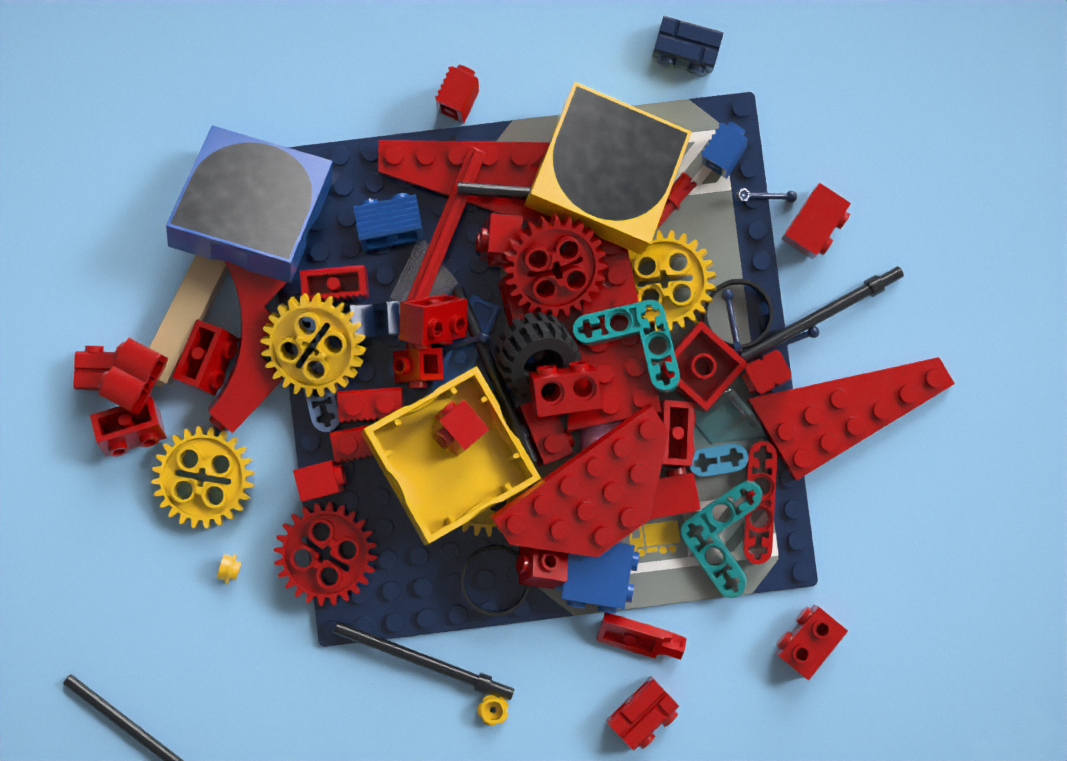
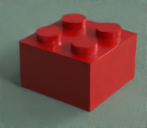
[659,321,748,412]

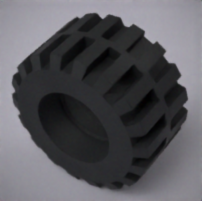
[493,312,581,401]

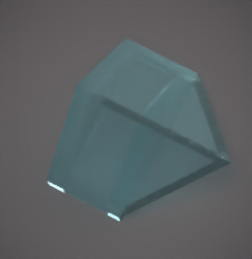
[695,388,768,445]

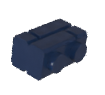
[652,16,724,76]

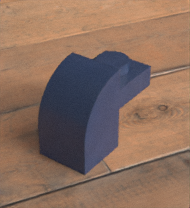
[339,301,400,340]

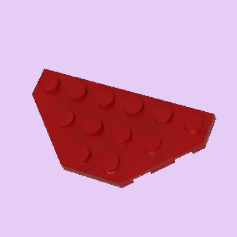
[490,404,669,557]

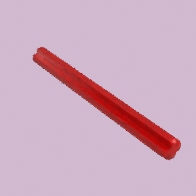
[406,147,486,301]

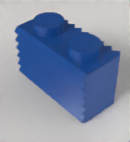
[701,121,747,179]
[353,193,425,252]

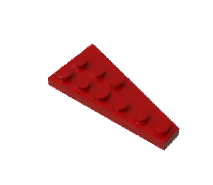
[378,140,562,225]
[567,234,662,433]
[746,357,955,480]

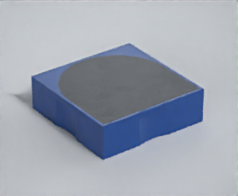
[166,125,333,283]

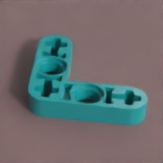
[573,300,680,393]
[681,481,762,598]

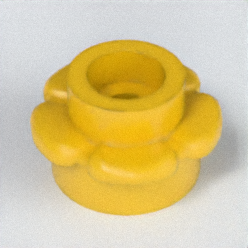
[217,554,241,584]
[477,694,508,726]

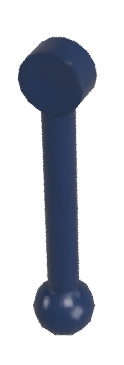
[736,189,797,203]
[721,289,742,354]
[760,326,820,357]
[432,331,490,356]

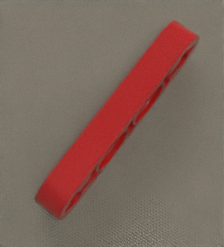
[742,441,777,564]

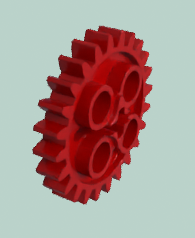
[502,214,607,317]
[274,502,378,606]

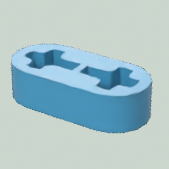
[688,443,748,477]

